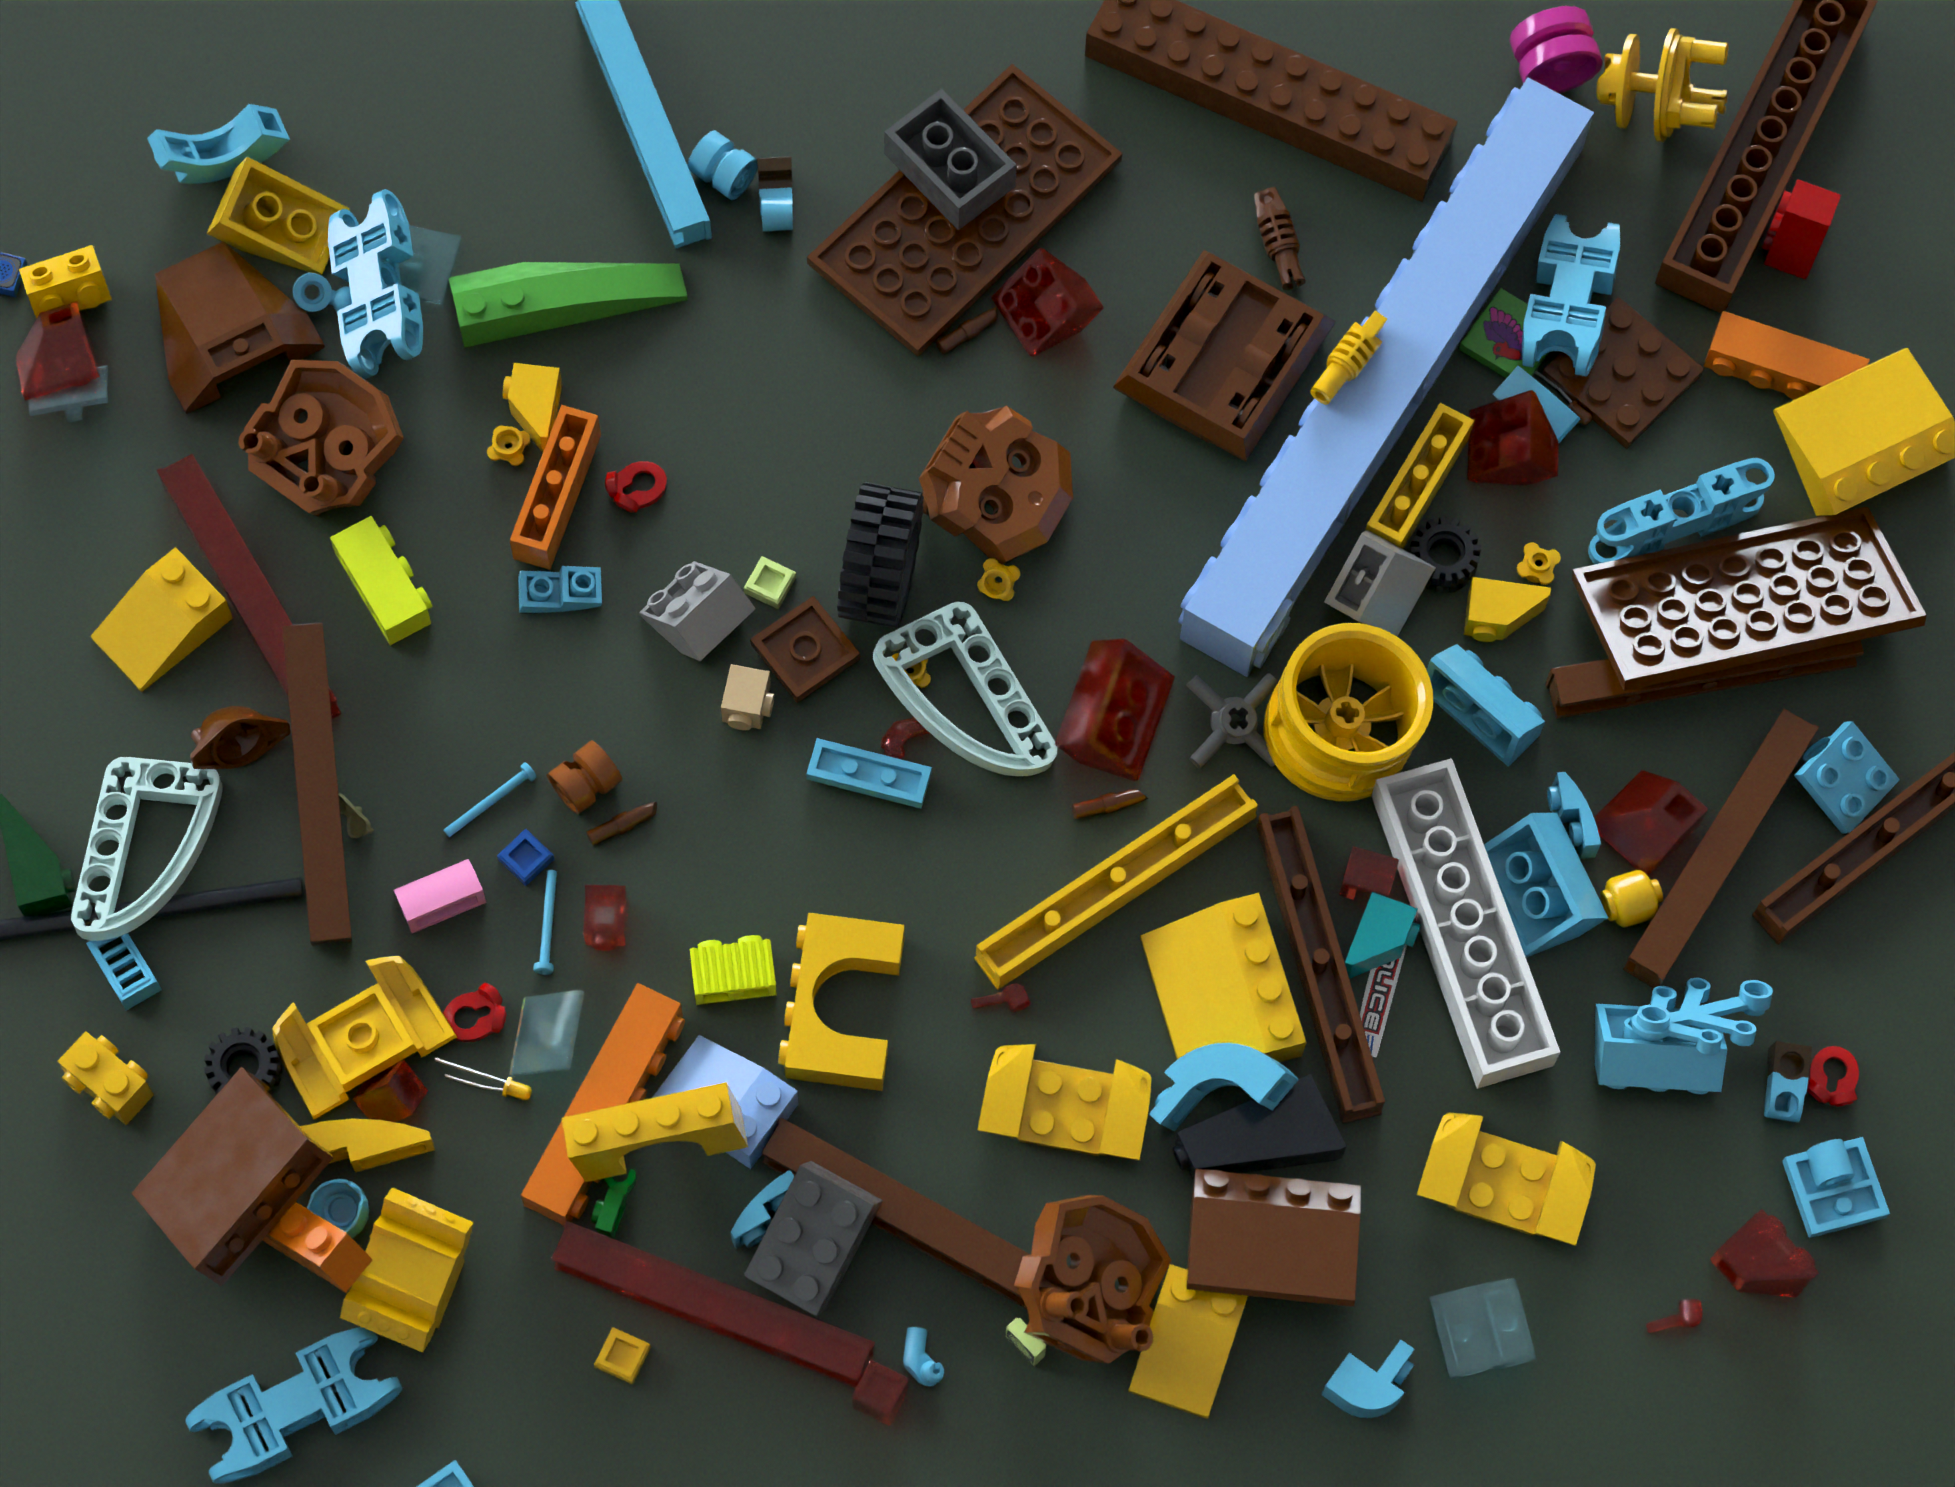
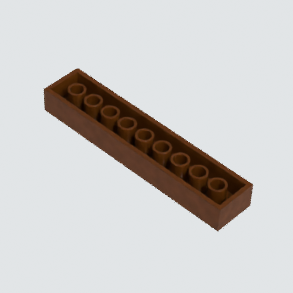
[1085,0,1458,202]
[1655,0,1878,314]

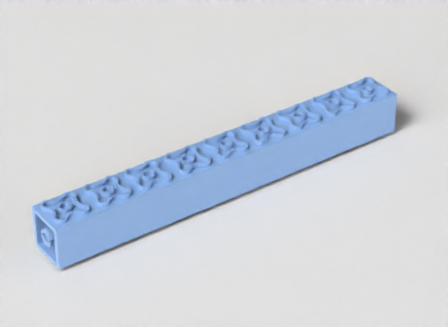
[1178,78,1594,677]

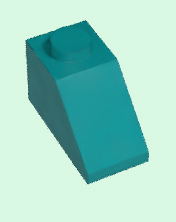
[1345,892,1421,979]

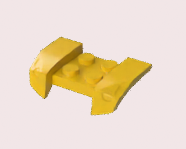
[272,956,457,1120]
[978,1044,1151,1161]
[1417,1113,1596,1246]

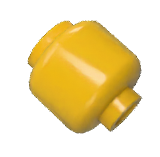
[1600,870,1663,928]

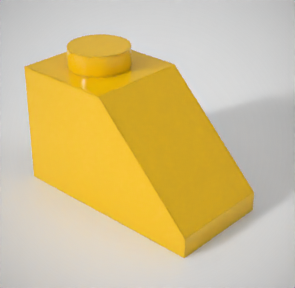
[503,363,562,453]
[1463,577,1551,642]

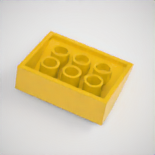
[1773,348,1955,516]
[1140,893,1306,1062]

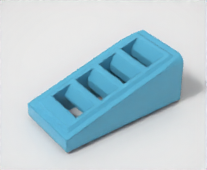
[86,933,162,1011]

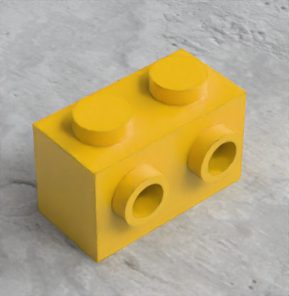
[19,245,112,324]
[57,1031,154,1125]

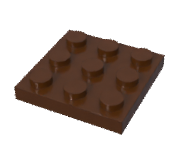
[1542,297,1704,449]

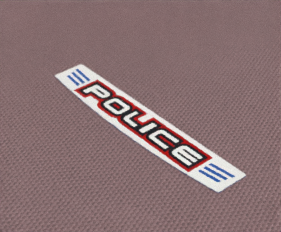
[1360,945,1407,1058]

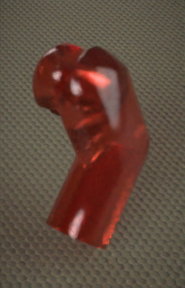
[881,717,931,759]

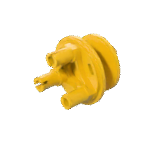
[1597,28,1729,142]

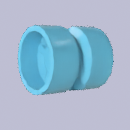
[687,130,758,200]

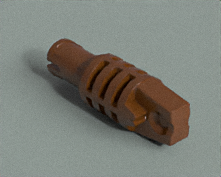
[1254,187,1306,290]

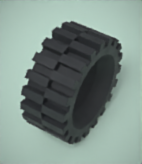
[837,482,924,628]

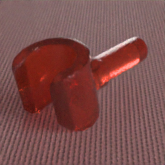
[971,983,1031,1012]
[1645,1299,1702,1333]

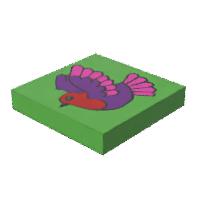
[1459,288,1549,378]

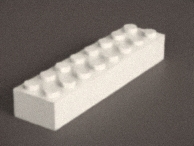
[1371,758,1560,1089]

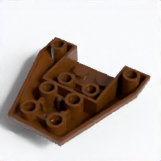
[155,241,325,414]

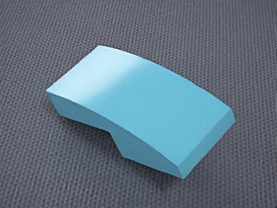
[1493,366,1580,448]
[518,566,602,613]
[1547,772,1601,859]
[731,1170,794,1249]

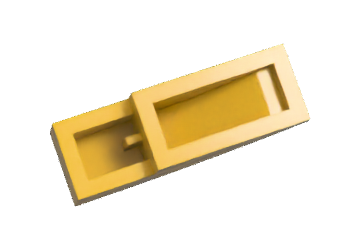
[300,1119,435,1173]

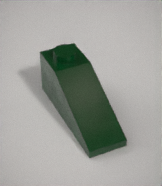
[0,794,76,917]

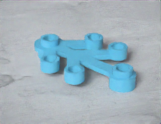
[1631,978,1773,1055]

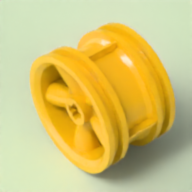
[1263,623,1433,801]

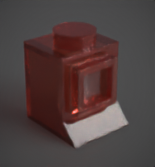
[583,885,628,951]

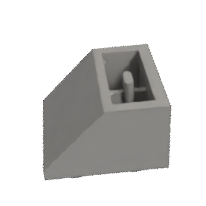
[1324,530,1436,636]
[639,561,756,661]

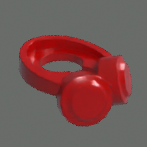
[605,461,667,513]
[443,983,506,1043]
[1807,1046,1859,1107]

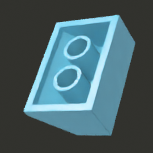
[1427,644,1545,767]
[1484,813,1609,957]
[1595,1003,1727,1094]

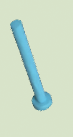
[443,762,537,837]
[534,870,557,975]

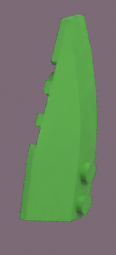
[449,262,688,348]

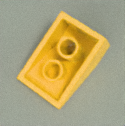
[207,157,350,275]
[90,547,233,692]
[1128,1264,1248,1419]

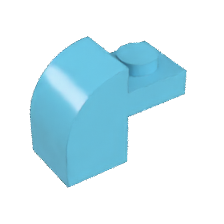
[1322,1340,1414,1418]

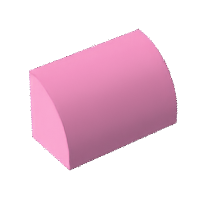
[393,859,486,934]

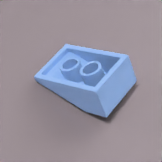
[652,1035,799,1169]

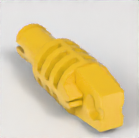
[1310,310,1387,405]

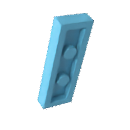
[806,738,932,809]

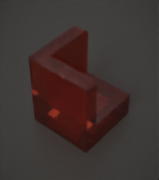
[1339,846,1399,900]
[353,1060,428,1122]
[852,1360,909,1426]

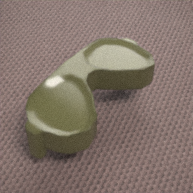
[339,794,374,838]

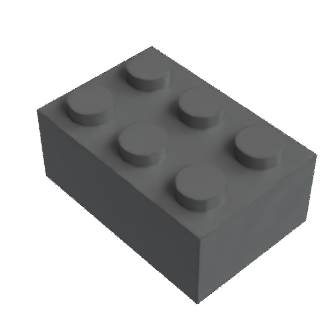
[884,89,1017,230]
[744,1161,883,1316]

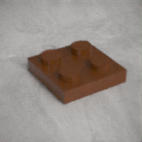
[750,596,860,703]

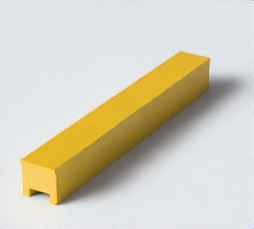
[974,774,1258,990]

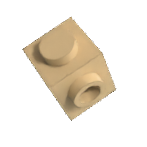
[721,664,775,730]

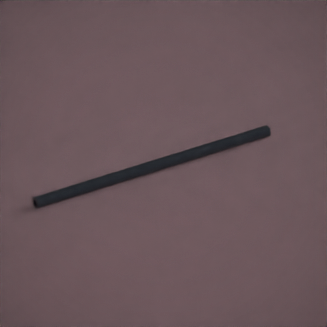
[0,877,304,940]

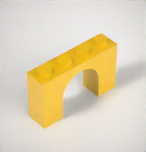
[778,912,905,1091]
[562,1082,748,1182]

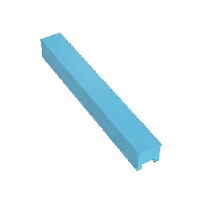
[575,0,712,249]

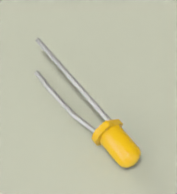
[435,1058,532,1100]

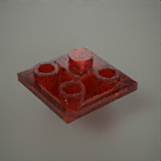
[991,248,1104,356]
[16,301,100,401]
[1468,390,1558,486]
[1594,770,1708,876]
[1710,1209,1819,1297]

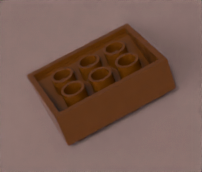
[1186,1169,1360,1307]

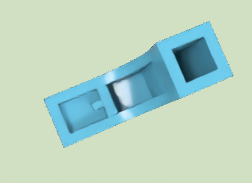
[147,104,290,184]
[1149,1043,1299,1131]

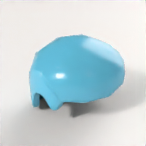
[307,1178,369,1239]

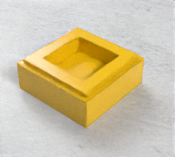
[594,1327,651,1385]

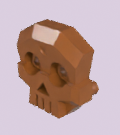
[239,360,404,517]
[919,405,1073,564]
[1014,1195,1172,1364]

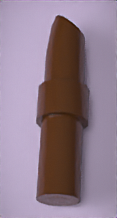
[936,307,998,354]
[1072,789,1148,819]
[586,802,657,846]

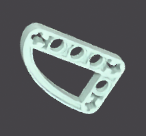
[873,602,1057,776]
[71,757,223,941]

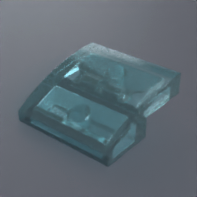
[1429,1278,1536,1379]

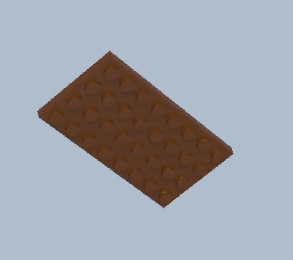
[807,64,1123,357]
[1572,506,1927,691]

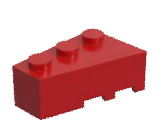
[1762,179,1841,280]

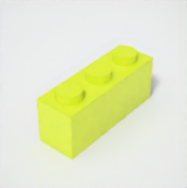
[330,515,433,646]

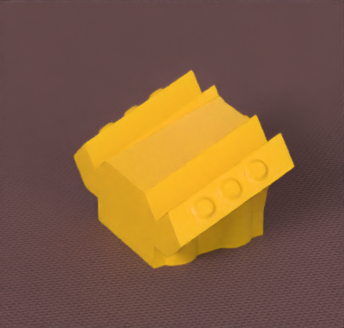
[340,1187,474,1352]

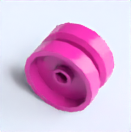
[1509,6,1603,93]

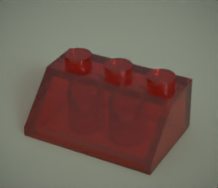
[1054,638,1175,781]

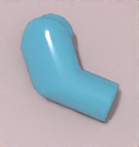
[903,1327,944,1386]

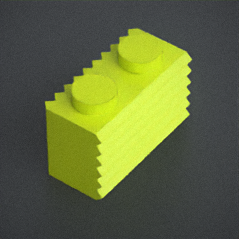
[690,935,777,1005]

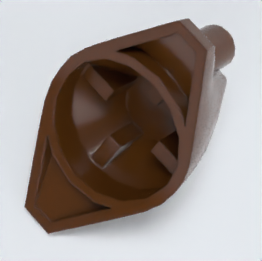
[190,706,291,769]

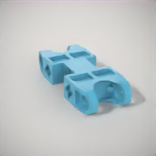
[328,189,423,379]
[1522,214,1620,377]
[1588,458,1775,564]
[185,1327,403,1483]

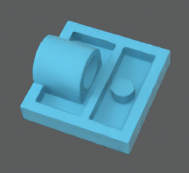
[1794,721,1900,834]
[1782,1137,1890,1238]

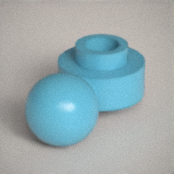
[293,273,352,312]

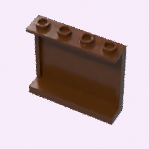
[131,1067,334,1287]

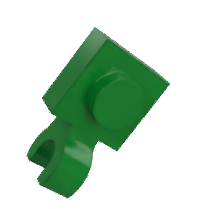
[591,1169,637,1242]

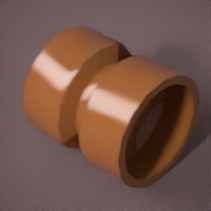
[547,740,623,815]

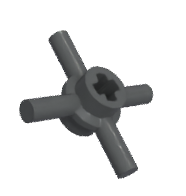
[1186,673,1278,769]

